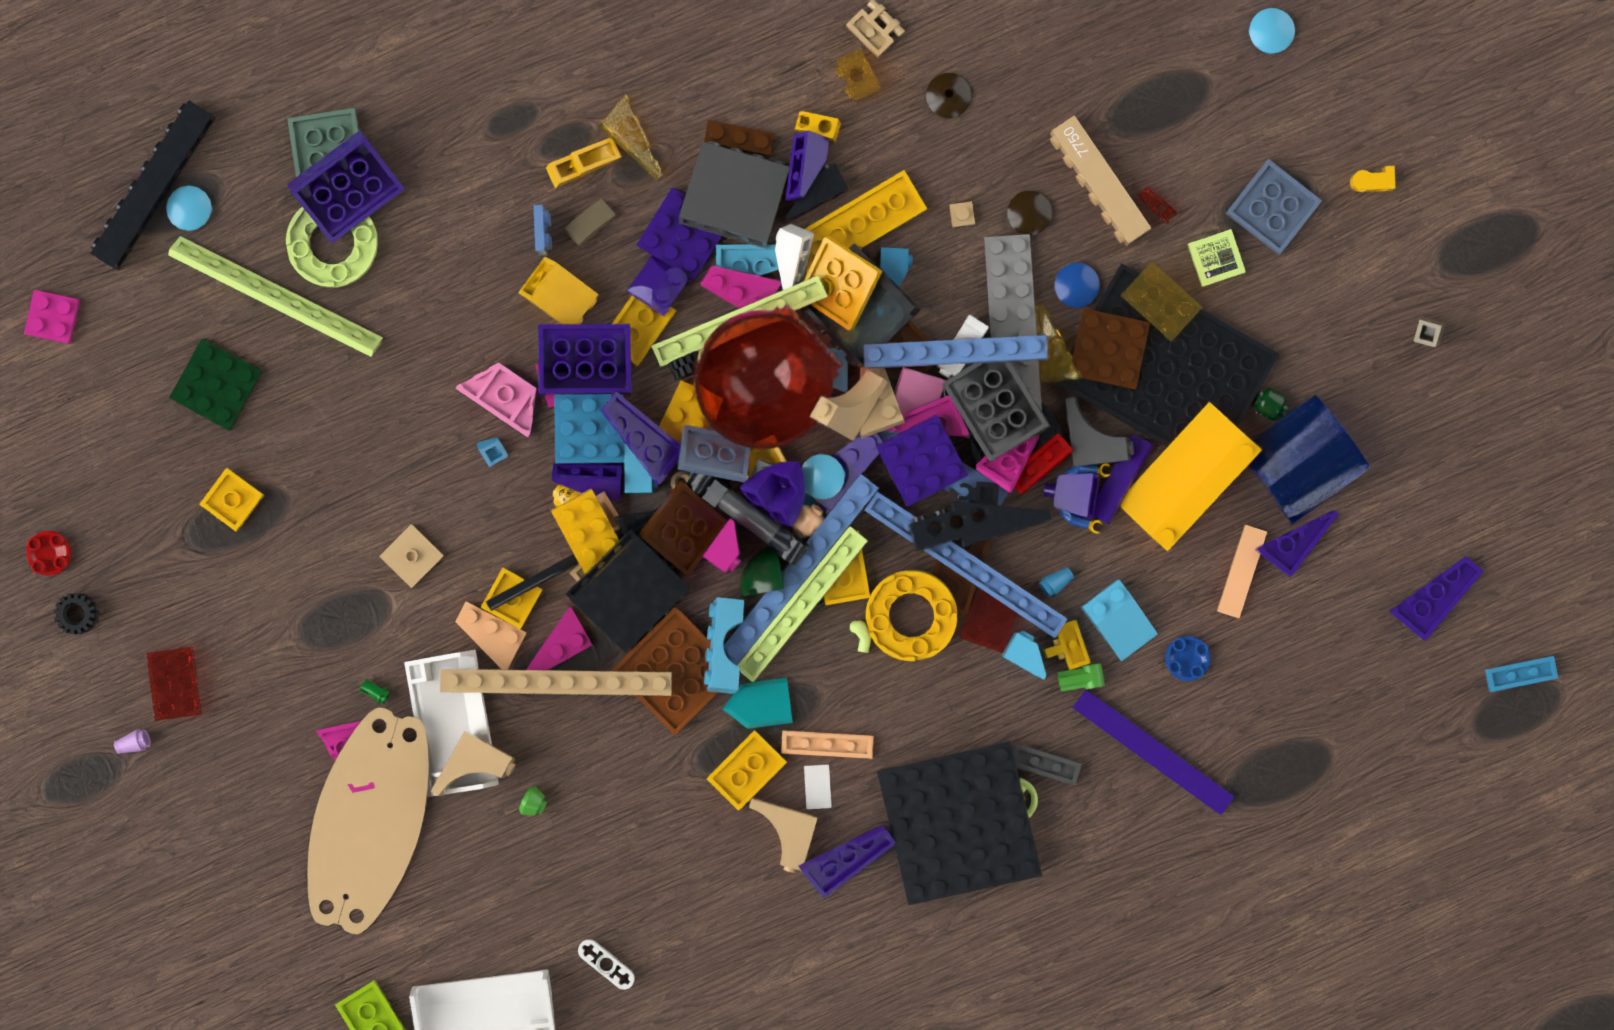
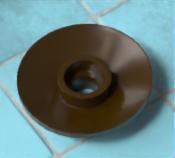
[926,73,971,118]

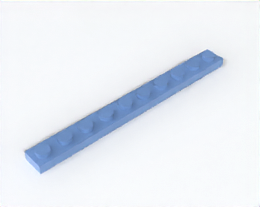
[723,474,879,666]
[864,492,1067,638]

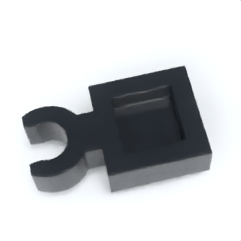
[959,481,999,505]

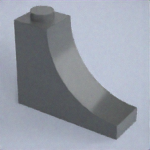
[1066,397,1134,467]

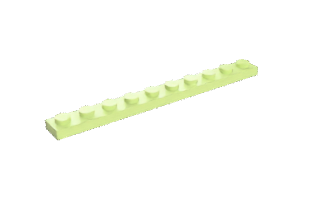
[168,236,383,357]

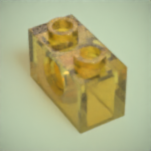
[834,47,881,104]

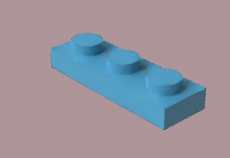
[1485,656,1558,692]

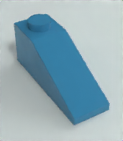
[877,247,913,318]

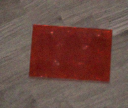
[960,586,1025,653]
[146,647,202,721]

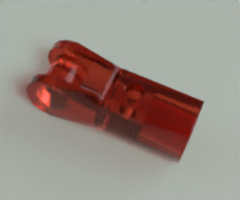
[1138,185,1177,224]

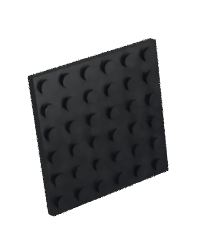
[877,741,1043,905]

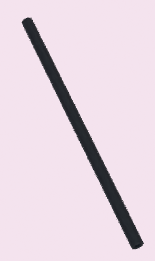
[486,477,733,611]

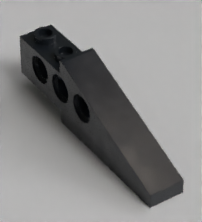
[908,501,1052,552]

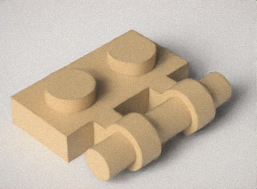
[846,0,905,58]

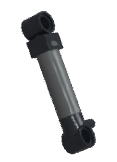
[686,473,809,565]

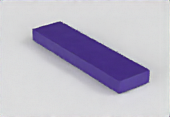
[1094,434,1153,525]

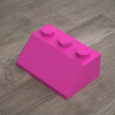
[703,519,741,573]

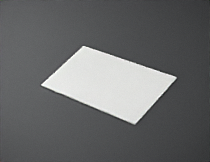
[804,765,831,809]

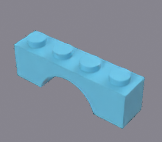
[704,597,744,694]

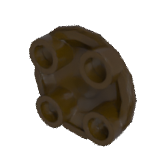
[1007,191,1052,235]

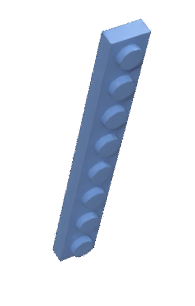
[864,335,1048,369]

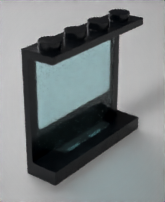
[800,243,921,368]

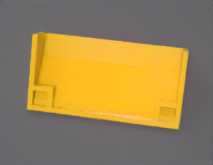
[1120,402,1262,551]

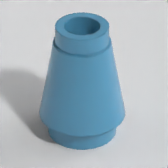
[1039,567,1074,598]

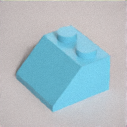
[1001,631,1046,679]

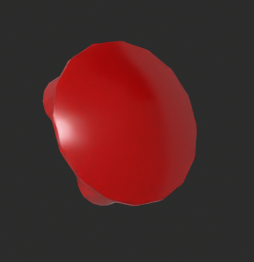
[26,531,71,576]

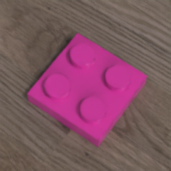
[24,290,80,344]

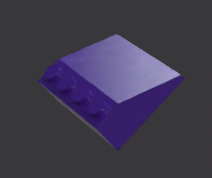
[287,130,405,243]
[538,324,631,396]

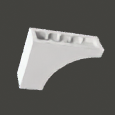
[937,315,989,379]

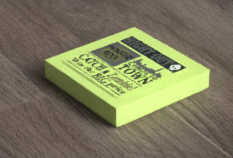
[1187,229,1246,287]

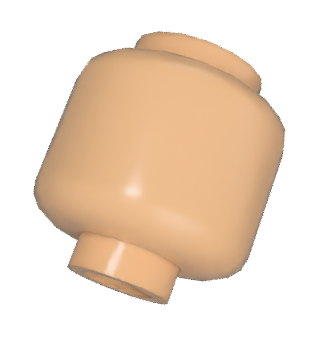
[792,504,825,539]

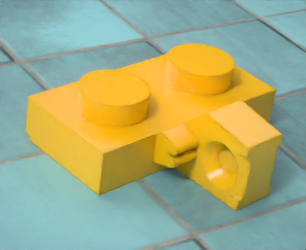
[1043,620,1091,670]

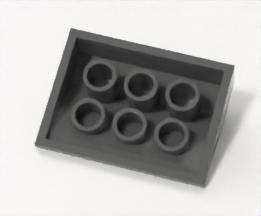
[942,362,1051,462]

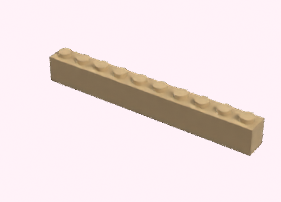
[440,669,672,696]

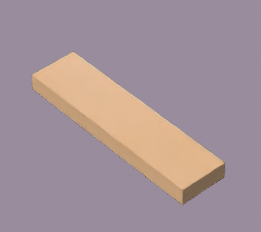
[1217,525,1267,618]
[781,730,874,759]

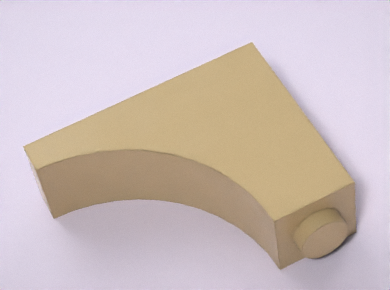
[810,370,888,441]
[430,731,516,796]
[749,798,817,873]

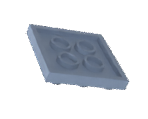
[1225,159,1322,255]

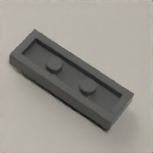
[1013,743,1082,785]

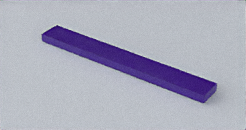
[1072,689,1234,815]

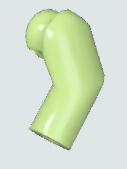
[850,620,871,653]

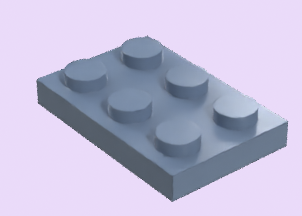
[678,425,752,483]

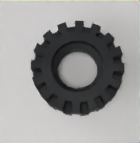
[668,348,713,381]
[54,593,99,634]

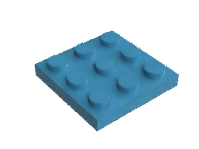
[554,394,624,464]

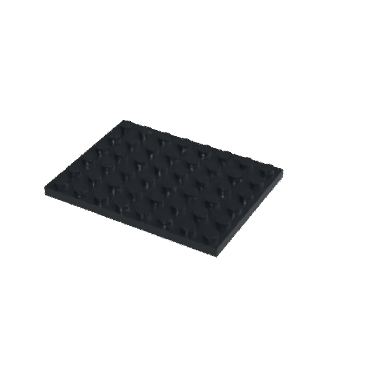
[1053,263,1279,447]

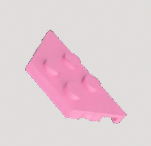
[456,362,537,438]

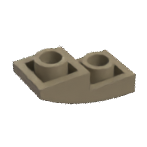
[565,198,616,246]

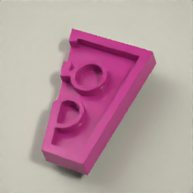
[976,435,1039,493]
[316,721,375,793]

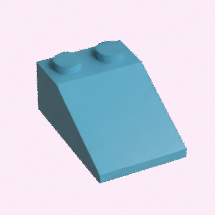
[1080,579,1157,661]

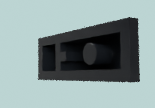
[786,163,848,223]

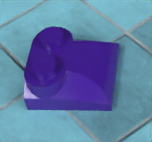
[626,256,690,317]

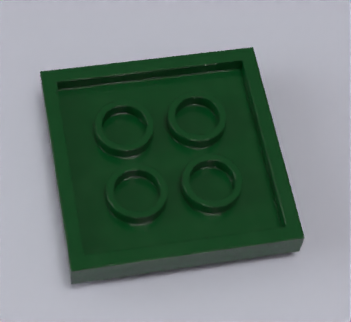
[169,339,263,431]

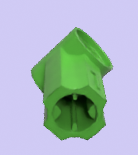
[1057,663,1105,691]

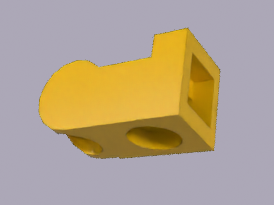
[795,111,841,143]
[1350,166,1396,192]

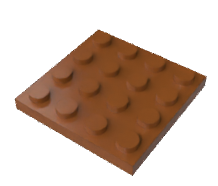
[611,606,740,736]

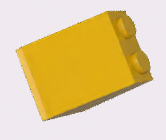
[518,257,599,324]

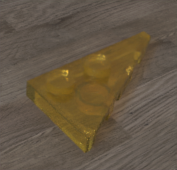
[598,94,662,180]
[1035,303,1082,384]

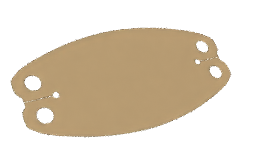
[308,707,428,935]

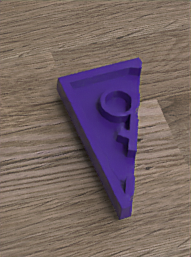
[1255,511,1338,577]

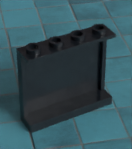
[566,529,690,653]

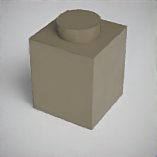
[1414,317,1445,348]

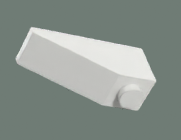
[775,224,814,290]

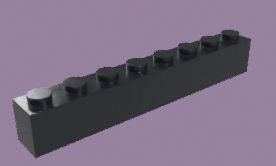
[90,100,216,270]

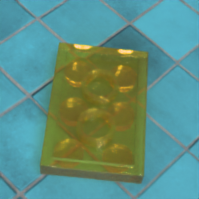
[1120,262,1203,341]

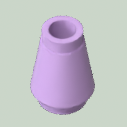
[114,729,151,754]

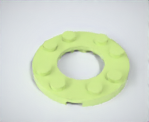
[286,207,378,288]

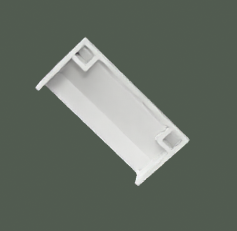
[404,650,499,797]
[409,969,555,1030]

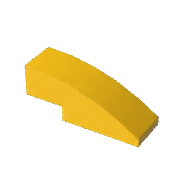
[546,137,621,188]

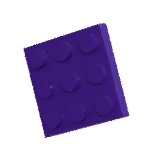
[636,187,723,282]
[876,414,968,507]

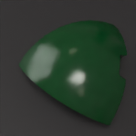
[739,546,784,597]

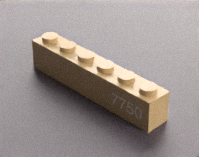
[1050,115,1151,246]

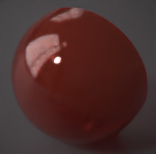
[694,304,843,449]

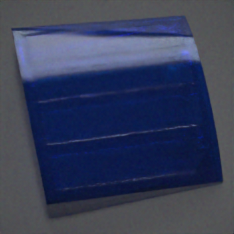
[1247,395,1371,525]

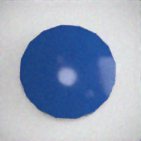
[1055,263,1100,308]
[1165,636,1210,681]

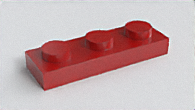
[1014,433,1074,496]

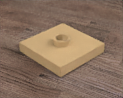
[379,524,444,588]

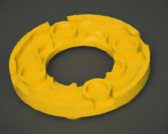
[866,570,958,661]

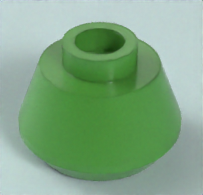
[519,786,547,816]

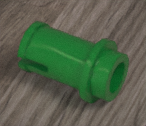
[359,679,390,704]

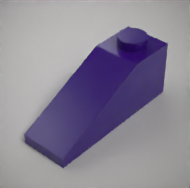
[786,131,829,201]
[552,463,622,501]

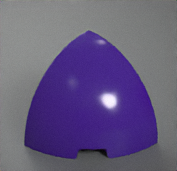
[740,462,805,527]

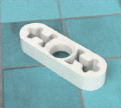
[578,939,635,990]

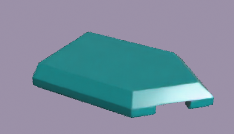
[722,678,793,729]

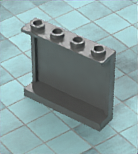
[679,141,790,249]

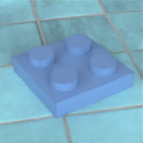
[533,205,552,256]

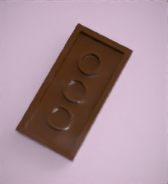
[923,517,991,615]

